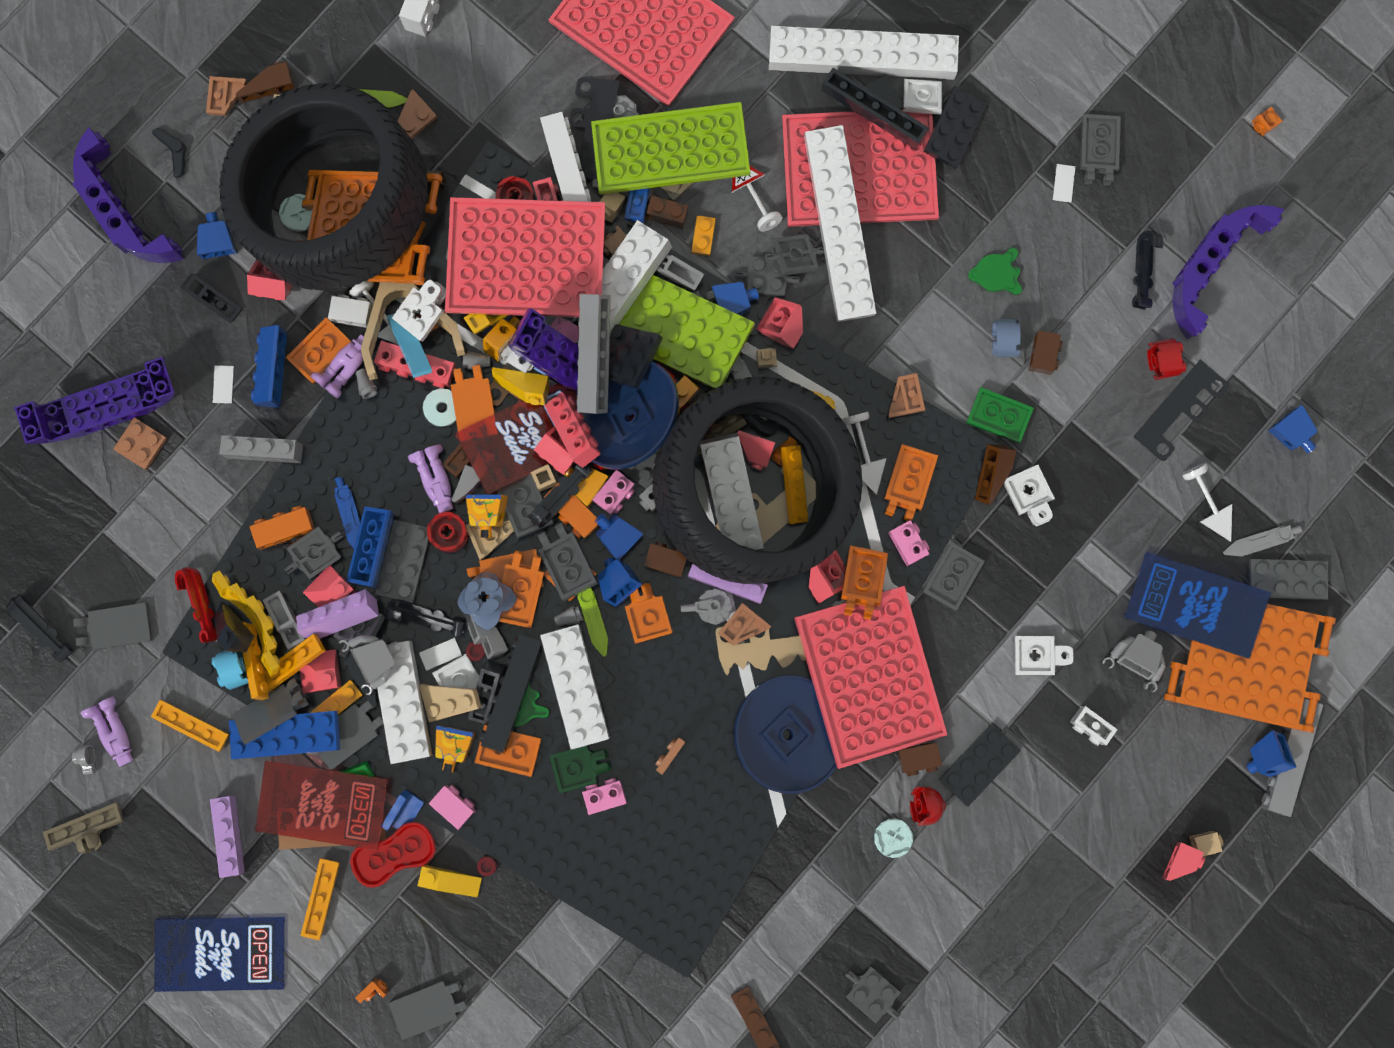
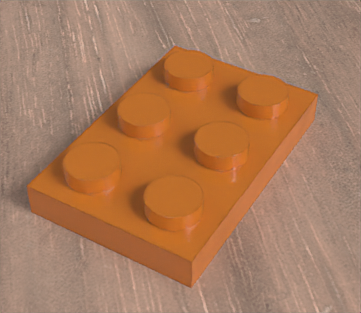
[286,318,351,385]
[475,725,542,777]

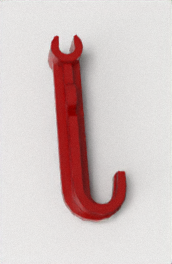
[175,567,217,643]

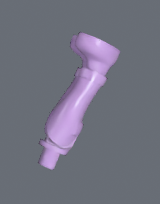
[310,334,364,399]
[408,444,454,513]
[80,697,133,767]

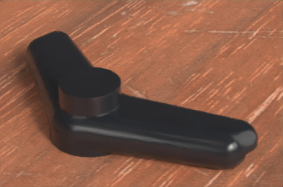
[152,128,187,178]

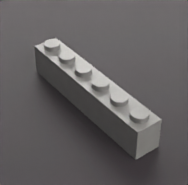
[577,294,611,414]
[1262,699,1323,817]

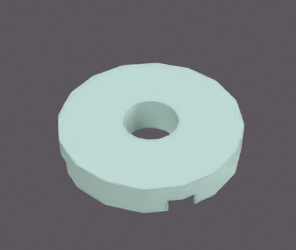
[423,388,456,427]

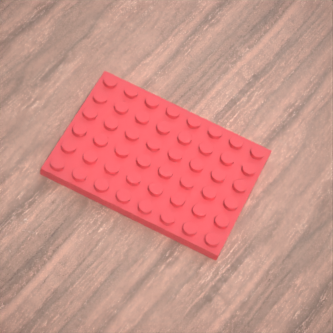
[548,0,735,107]
[782,109,939,227]
[445,197,605,317]
[794,586,947,769]

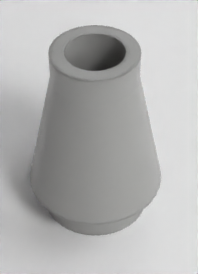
[463,351,490,370]
[356,369,377,399]
[554,605,584,627]

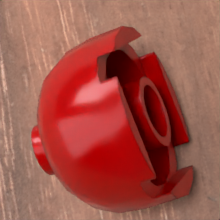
[910,786,946,826]

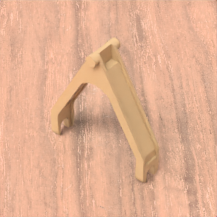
[361,282,465,380]

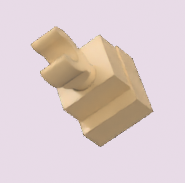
[756,348,777,369]

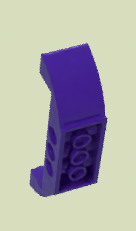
[72,127,184,263]
[1172,205,1284,340]
[508,308,579,394]
[14,357,175,444]

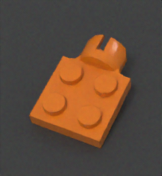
[625,583,672,644]

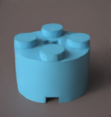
[212,650,248,690]

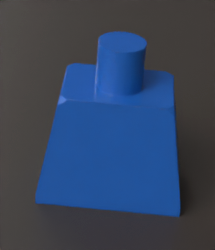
[197,212,238,259]
[712,282,759,316]
[1269,405,1317,454]
[595,513,643,560]
[598,558,642,607]
[1246,730,1296,777]

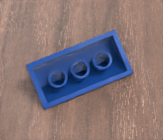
[251,325,288,408]
[346,506,394,588]

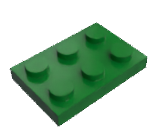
[966,387,1034,444]

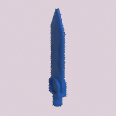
[334,477,360,548]

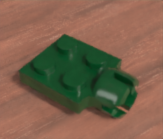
[549,745,611,794]

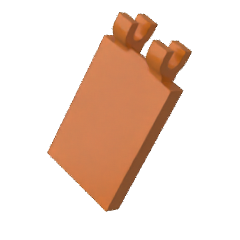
[451,365,498,442]
[884,444,938,522]
[841,545,888,620]
[467,549,544,599]
[499,550,544,628]

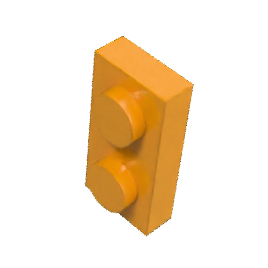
[691,216,716,256]

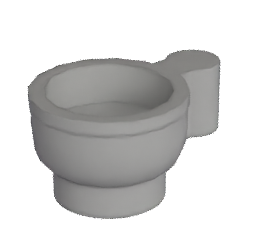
[72,744,96,775]

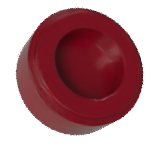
[466,642,486,661]
[477,856,497,876]

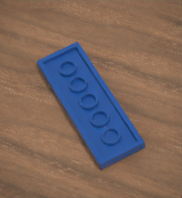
[229,711,340,760]

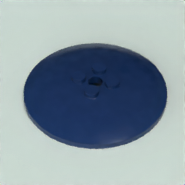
[582,362,679,470]
[734,675,837,794]

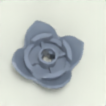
[458,572,517,630]

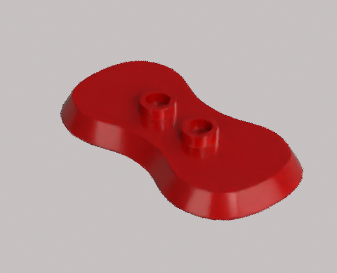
[350,822,436,888]

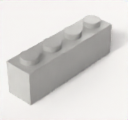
[219,435,303,463]

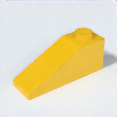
[492,367,550,405]
[417,865,482,897]

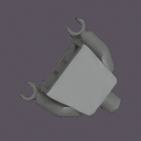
[1102,631,1166,692]
[339,635,401,695]

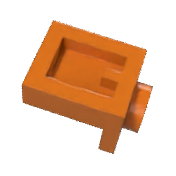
[1252,107,1282,136]
[355,978,389,1003]

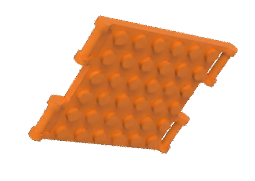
[295,170,442,285]
[1164,587,1336,733]

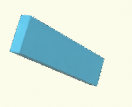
[387,314,432,378]

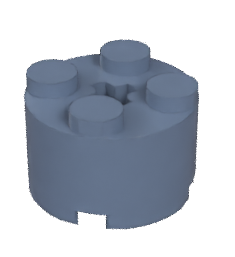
[992,319,1020,357]

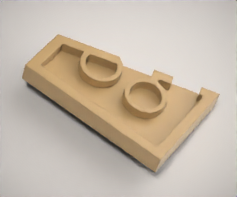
[466,511,514,560]
[419,684,482,722]

